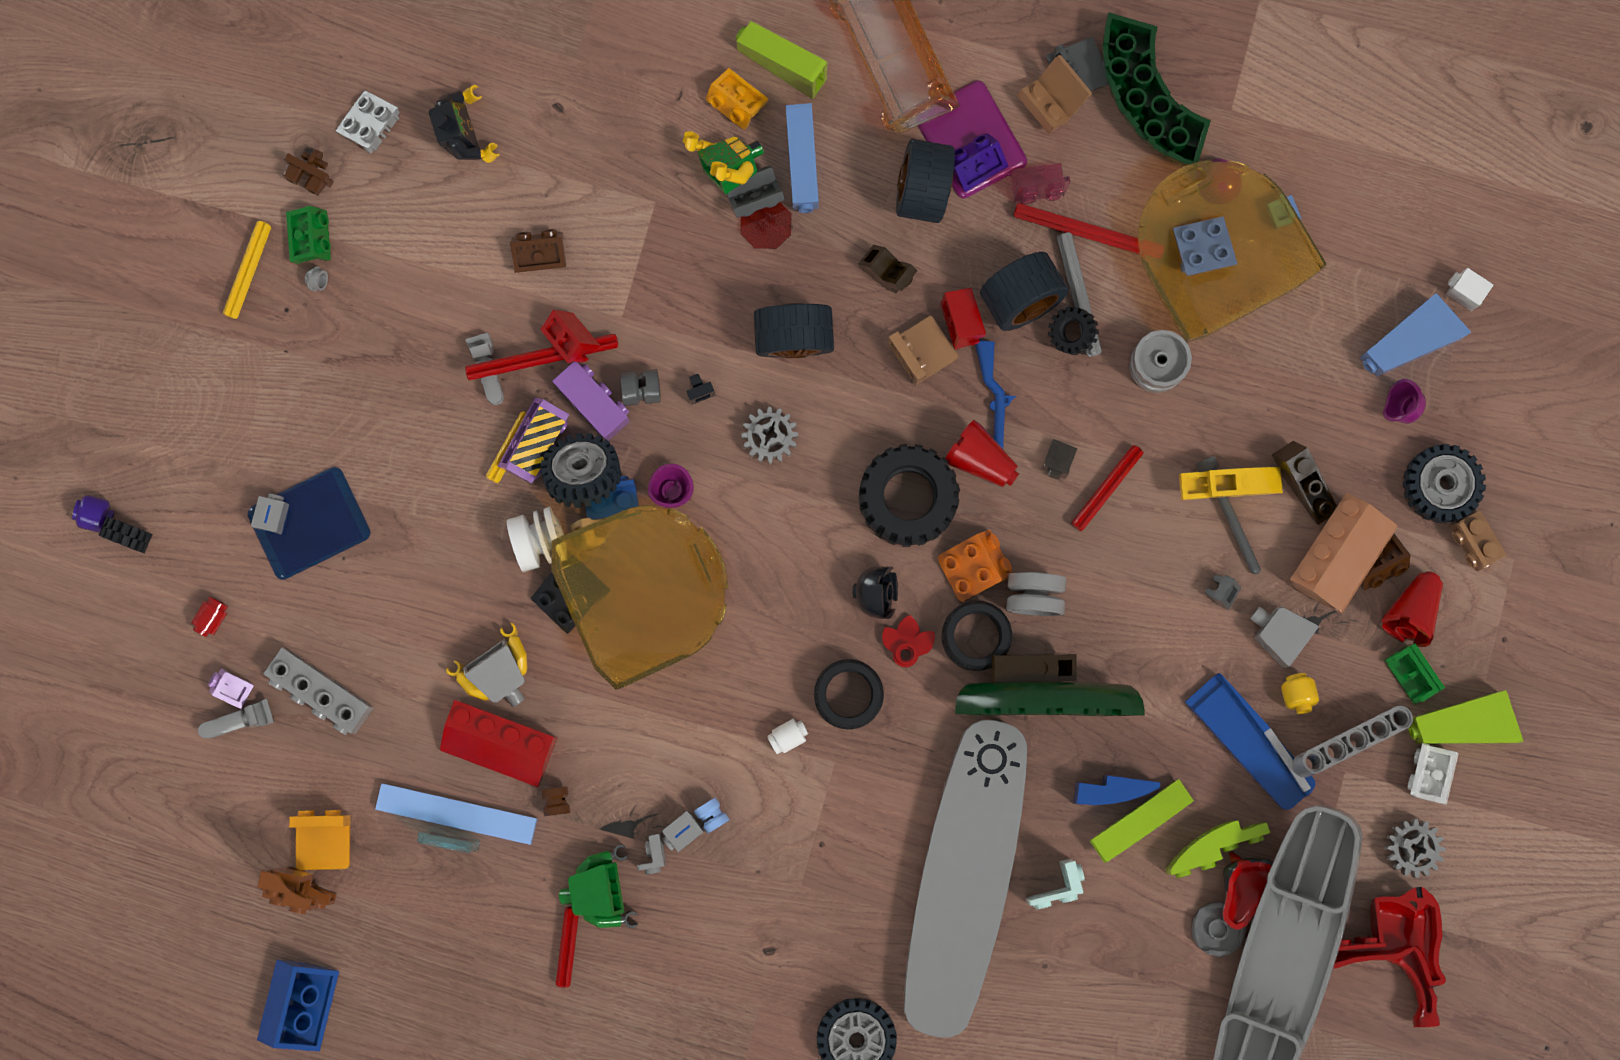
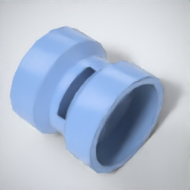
[693,797,730,834]

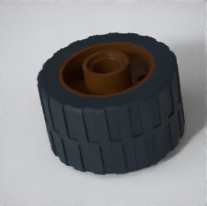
[896,139,955,223]
[980,252,1069,331]
[754,303,834,359]

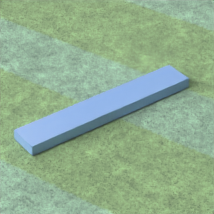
[375,783,538,845]

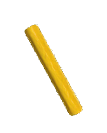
[223,221,271,319]

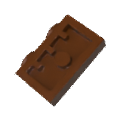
[510,229,566,273]
[1361,534,1411,591]

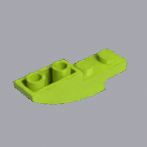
[1166,820,1270,878]

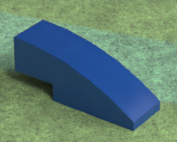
[1073,775,1160,805]

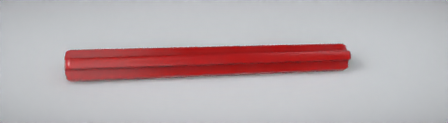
[1014,203,1163,260]
[465,333,618,380]

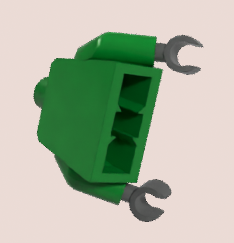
[559,845,638,928]

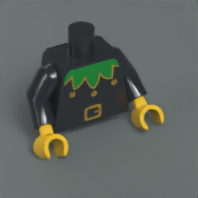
[428,85,500,163]

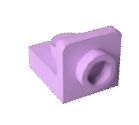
[208,668,254,709]

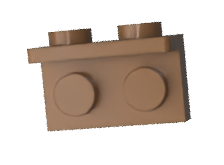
[1450,510,1507,571]

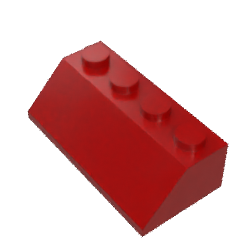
[440,700,558,787]

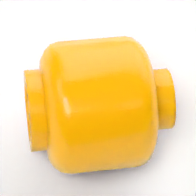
[1281,673,1319,714]

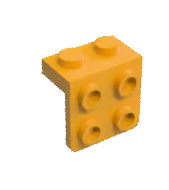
[289,810,351,870]

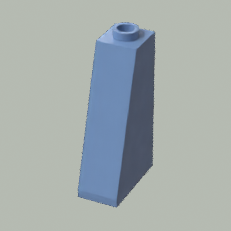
[786,103,819,213]
[1360,293,1471,376]

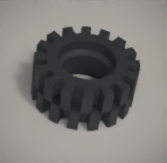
[1048,307,1099,355]
[98,516,153,554]

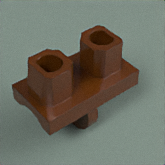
[283,149,334,196]

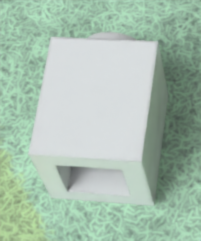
[1446,267,1493,312]

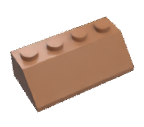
[1290,493,1398,614]

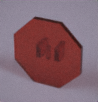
[740,202,792,249]

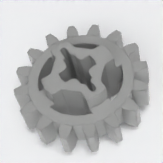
[742,407,798,464]
[1384,819,1446,878]

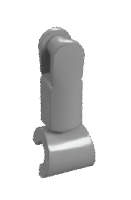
[465,333,504,405]
[198,698,274,738]

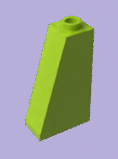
[736,21,827,100]
[1408,690,1524,744]

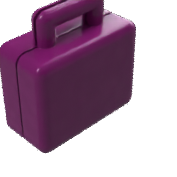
[914,80,1027,198]

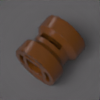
[541,786,571,816]

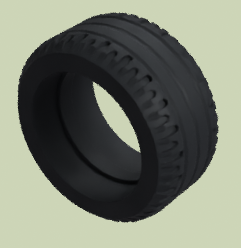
[941,600,1012,671]
[814,659,884,730]

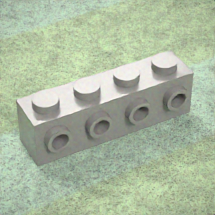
[264,648,374,735]

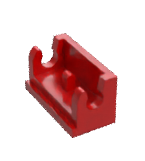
[940,287,986,350]
[540,309,600,363]

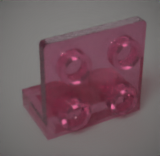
[1010,163,1071,204]

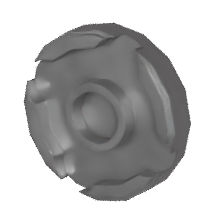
[1191,902,1246,957]

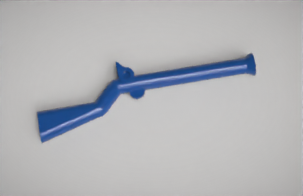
[975,341,1016,484]

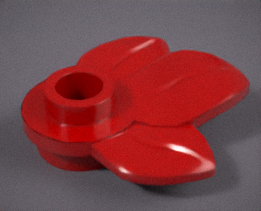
[882,615,935,668]

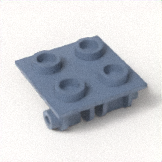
[1173,216,1238,276]

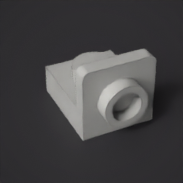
[637,833,667,875]

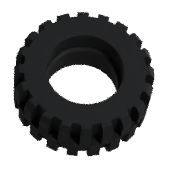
[859,444,960,547]

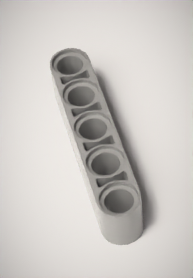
[1292,706,1413,778]

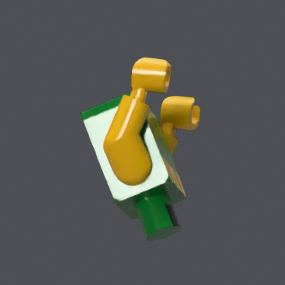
[683,131,764,194]

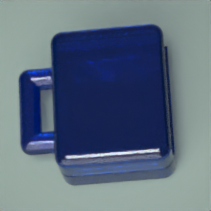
[247,467,371,580]

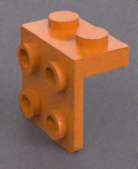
[938,530,1013,602]

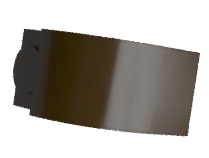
[858,244,918,294]

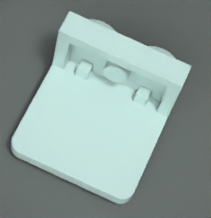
[1025,859,1085,909]

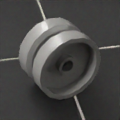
[1129,330,1192,393]
[1006,572,1067,616]

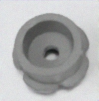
[305,266,328,292]

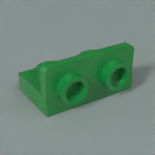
[286,206,331,264]

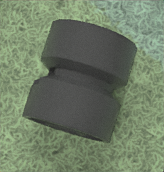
[621,369,661,406]

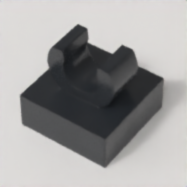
[686,373,716,405]

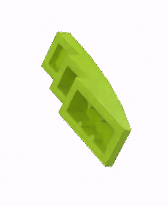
[1090,779,1194,863]

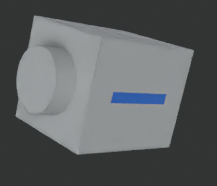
[251,494,291,535]
[662,810,705,852]

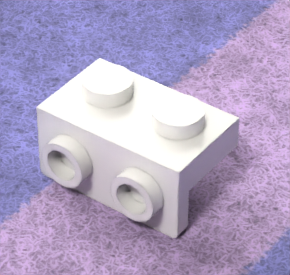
[1408,743,1459,805]

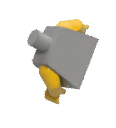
[446,623,527,707]

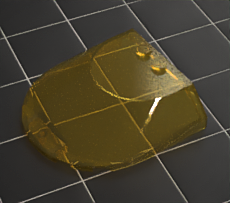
[1138,160,1327,343]
[551,505,728,690]

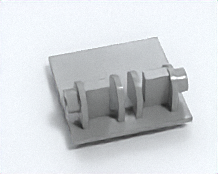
[336,90,400,154]

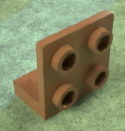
[1017,55,1092,134]
[888,316,959,386]

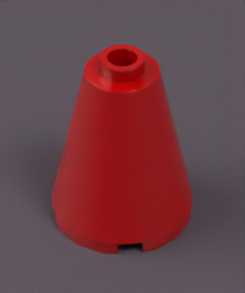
[945,420,1020,487]
[1381,571,1443,647]

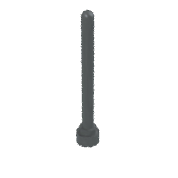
[1195,456,1261,575]

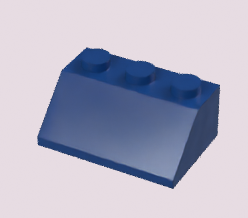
[257,959,339,1052]

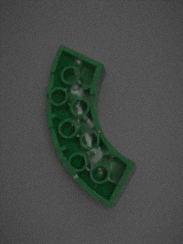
[1103,12,1211,170]
[955,682,1145,716]

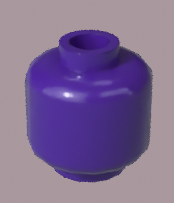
[72,495,114,532]

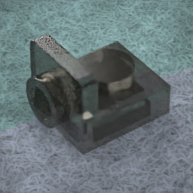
[1041,439,1078,480]

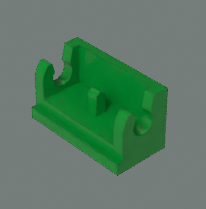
[1384,643,1445,704]

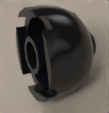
[852,566,898,619]

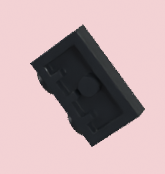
[531,555,610,634]

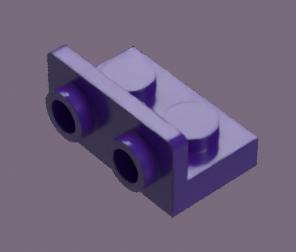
[954,133,1008,192]

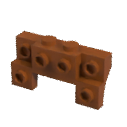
[257,866,337,914]

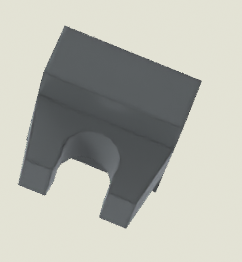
[1205,575,1241,610]

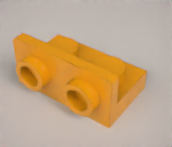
[706,68,769,130]

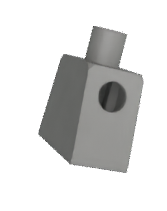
[1249,606,1319,668]

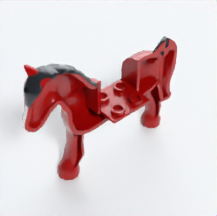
[1222,852,1446,1028]

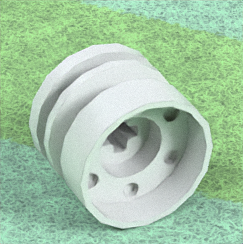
[506,507,566,572]

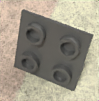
[1046,37,1108,91]

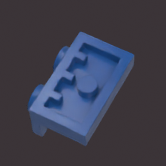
[586,476,640,520]

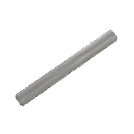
[1057,232,1102,357]

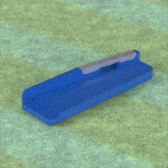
[1185,673,1316,810]

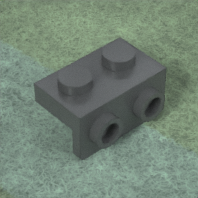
[727,166,785,218]

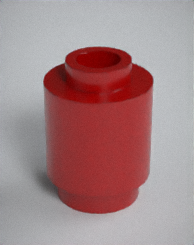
[191,596,228,637]

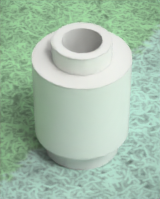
[767,718,809,754]

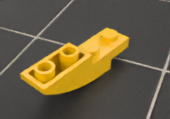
[1179,467,1283,500]

